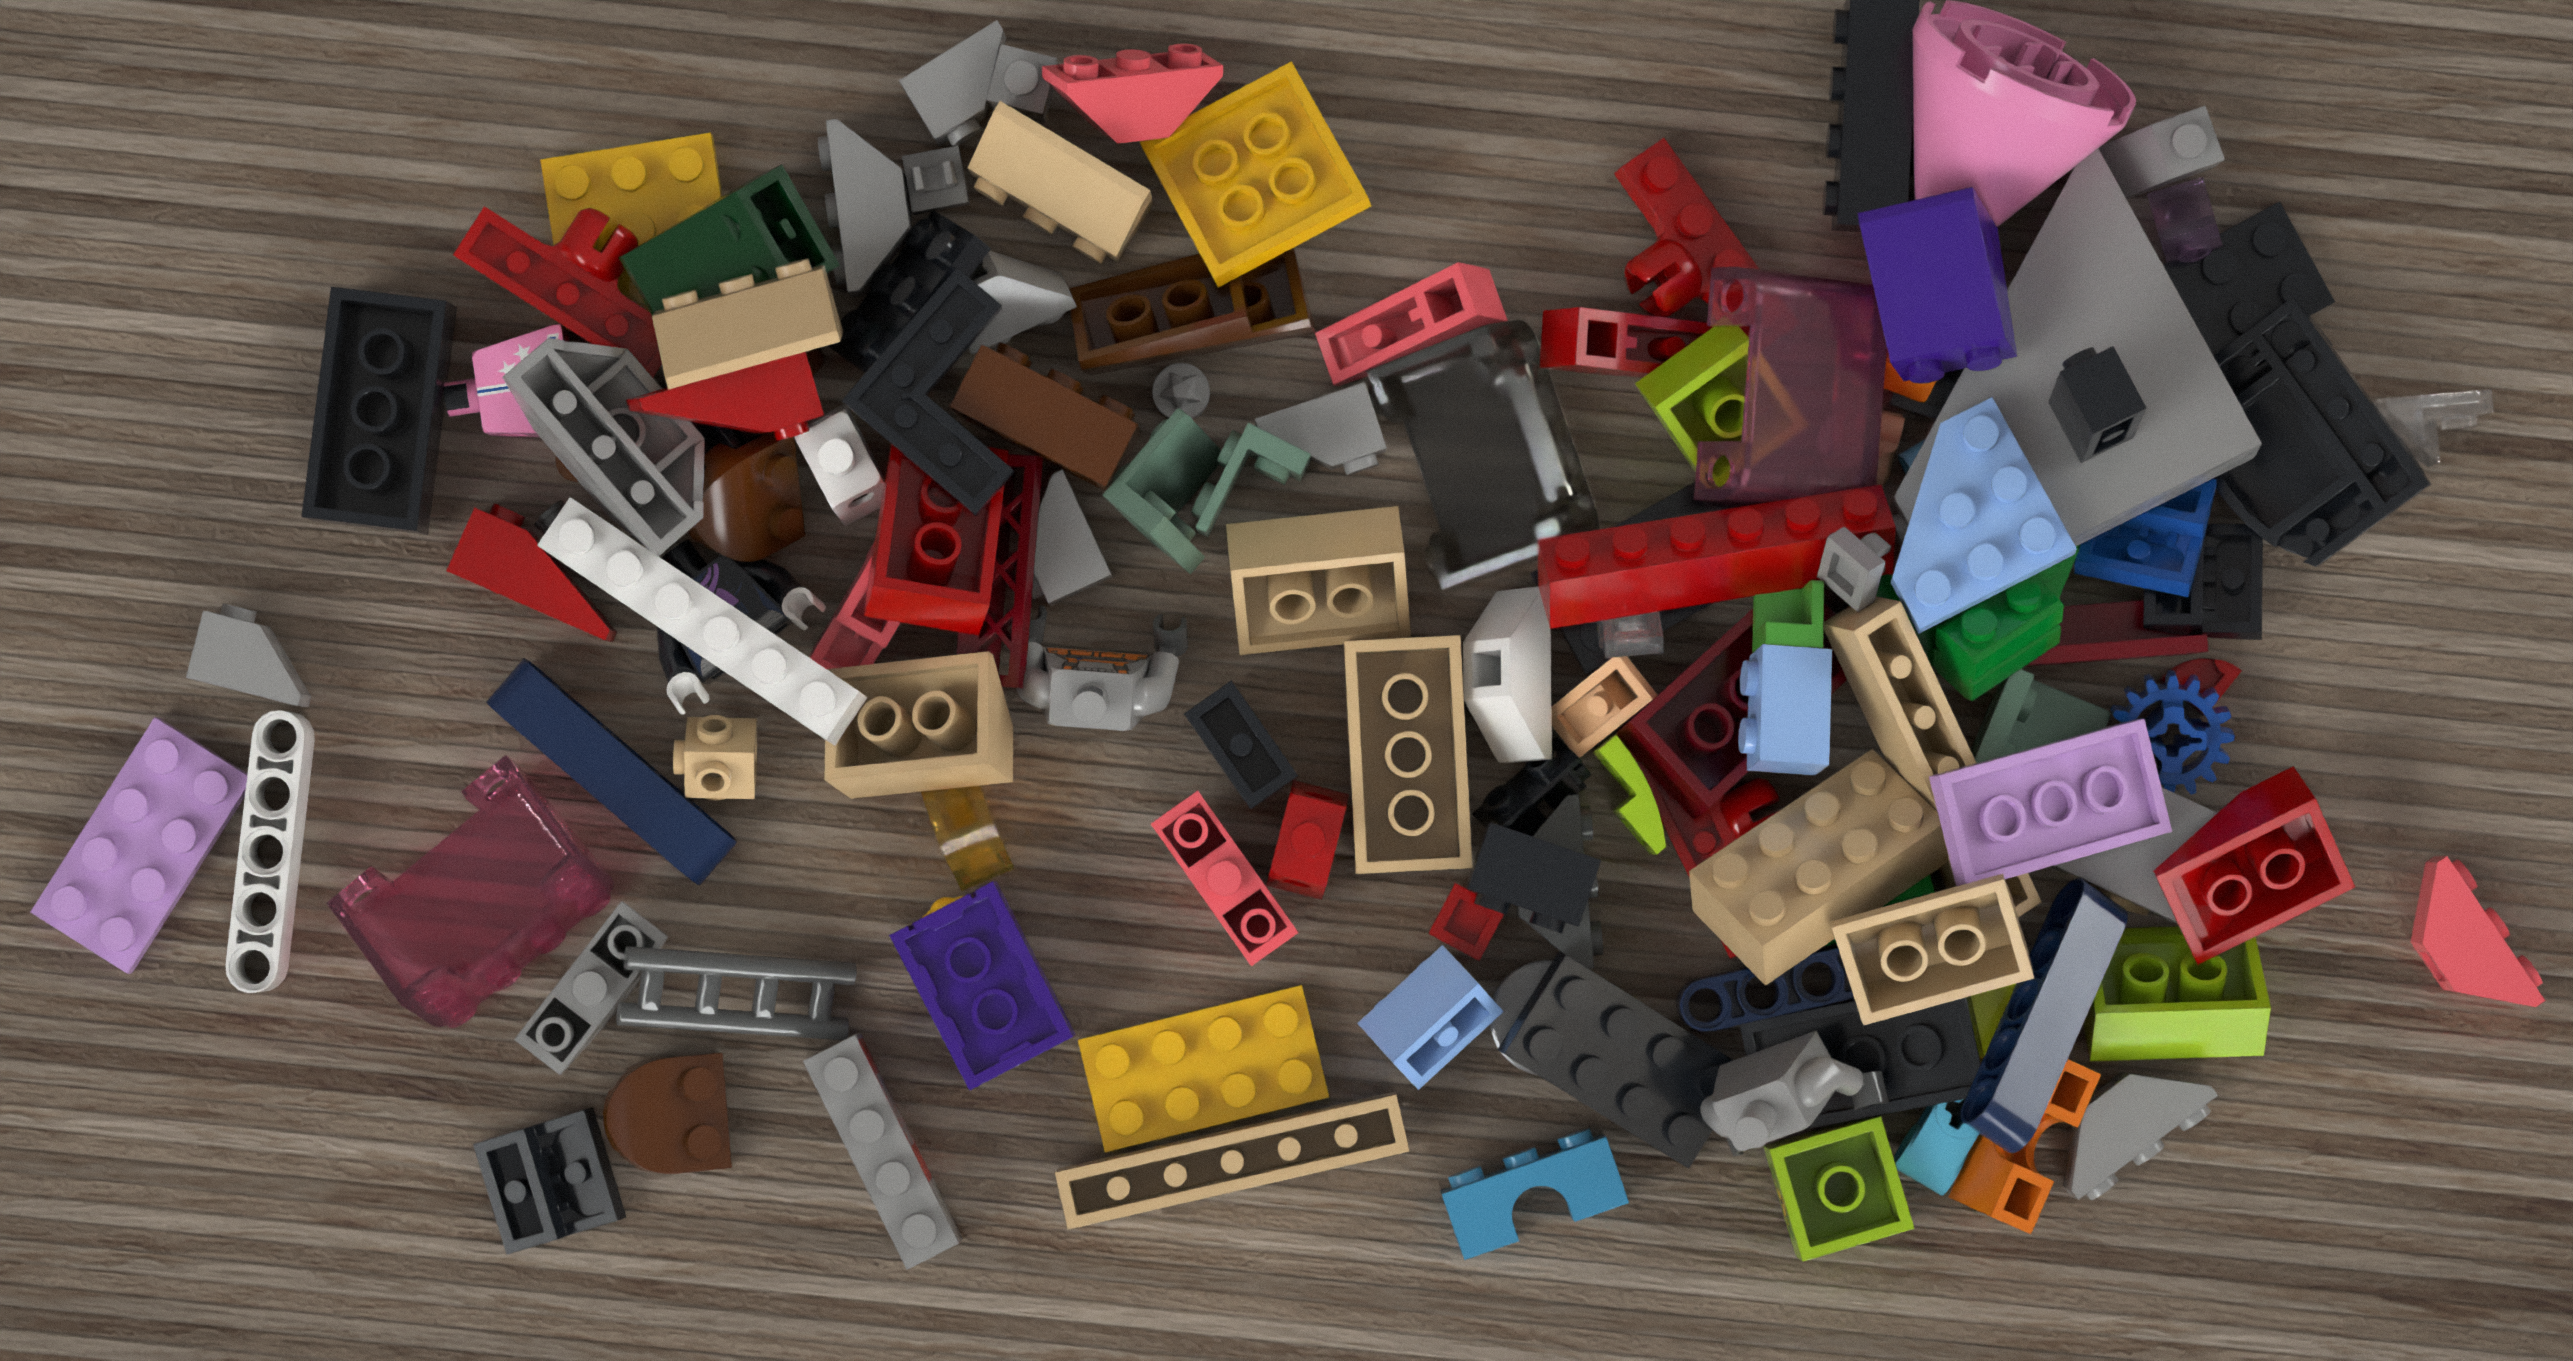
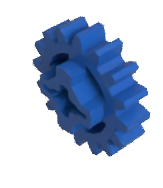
[2110,670,2235,795]

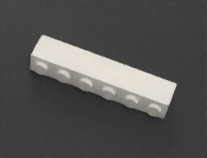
[537,497,868,745]

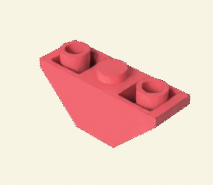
[1042,44,1223,144]
[1151,790,1299,966]
[2410,856,2546,1007]

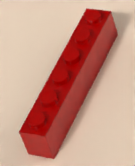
[1538,484,1896,629]

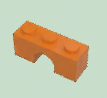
[1948,1059,2101,1234]

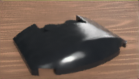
[2214,297,2432,567]

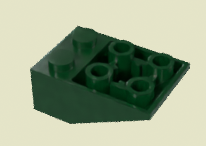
[619,164,840,315]

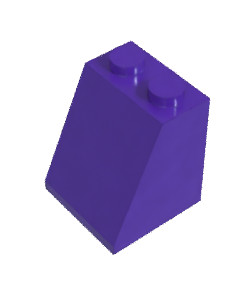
[1858,187,2017,383]

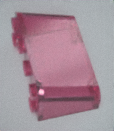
[1694,267,1887,507]
[327,755,614,1028]

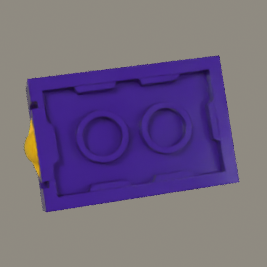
[889,881,1076,1091]

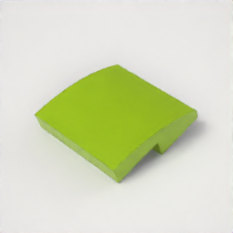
[1592,735,1666,855]

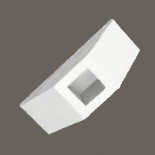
[1463,587,1552,763]

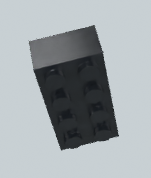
[301,287,457,535]

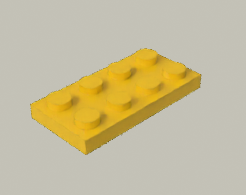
[1078,985,1329,1152]

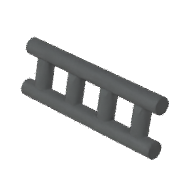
[616,946,857,1040]

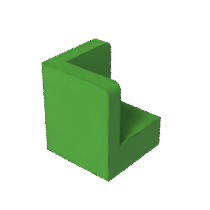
[1752,580,1824,653]

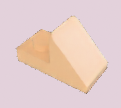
[1551,650,1658,758]

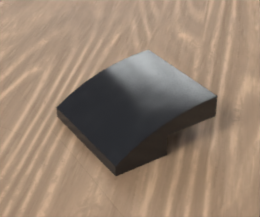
[2143,524,2263,640]
[473,1107,626,1255]

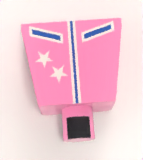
[444,324,570,437]

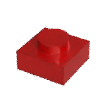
[1428,883,1504,961]

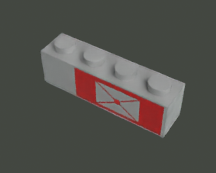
[803,1032,963,1270]

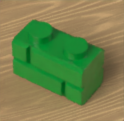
[1933,575,2064,701]

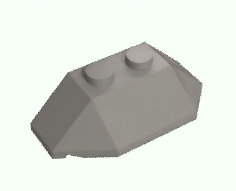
[502,338,705,557]

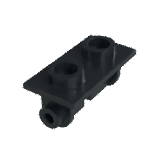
[1472,737,1592,836]

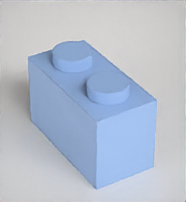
[1738,644,1832,775]
[1357,945,1504,1090]

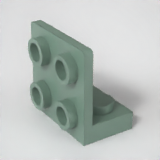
[1103,408,1221,575]
[1191,423,1311,537]
[1970,669,2110,763]

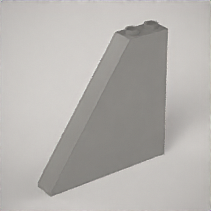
[1890,149,2262,548]

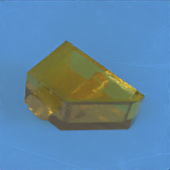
[921,785,1015,891]

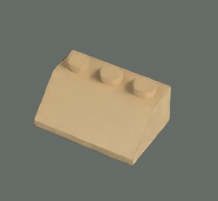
[968,101,1153,264]
[652,258,843,390]
[1226,506,1411,655]
[824,651,1013,799]
[1831,874,2034,1026]

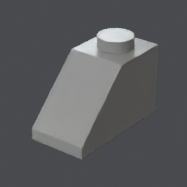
[899,20,1006,147]
[2098,106,2225,199]
[1255,382,1387,476]
[1032,469,1113,606]
[186,603,311,708]

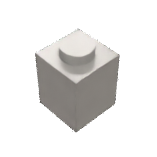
[986,44,1058,123]

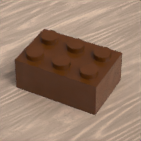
[949,342,1141,491]

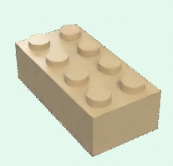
[1343,635,1473,874]
[1689,749,1948,986]

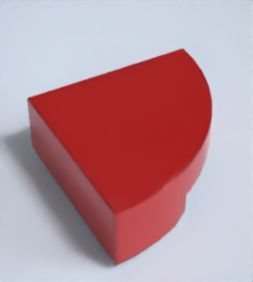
[2158,658,2242,716]

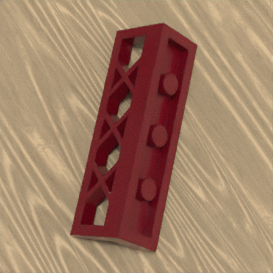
[956,454,1043,688]
[2024,600,2209,667]

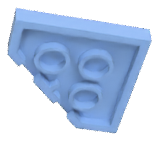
[1891,397,2077,634]

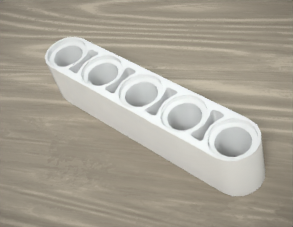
[225,710,315,993]

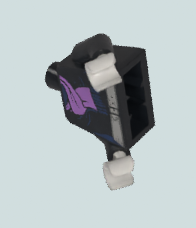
[657,539,826,714]

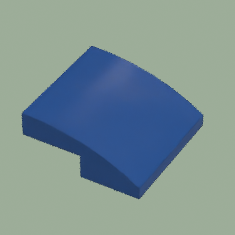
[2074,478,2217,597]

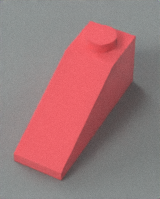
[1315,262,1508,386]

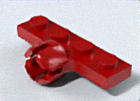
[1614,138,1799,352]
[453,206,662,378]
[1629,750,1780,960]

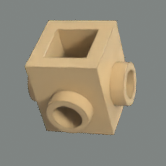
[673,715,757,801]

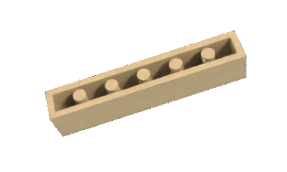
[1823,597,2042,918]
[1055,1091,1410,1230]

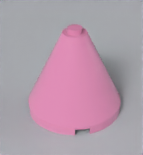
[1913,0,2136,227]

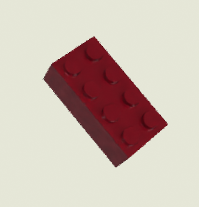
[1616,588,1847,820]

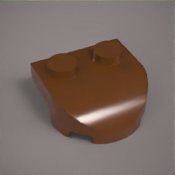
[688,431,806,562]
[603,1053,732,1174]

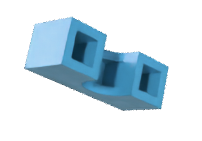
[1440,1128,1629,1260]

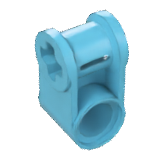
[1894,1099,1980,1196]

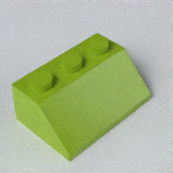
[2083,926,2271,1061]

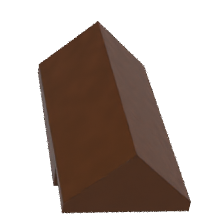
[1069,248,1316,376]

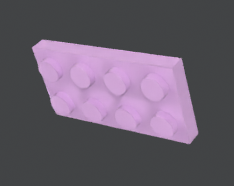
[31,717,248,974]
[1929,719,2172,886]

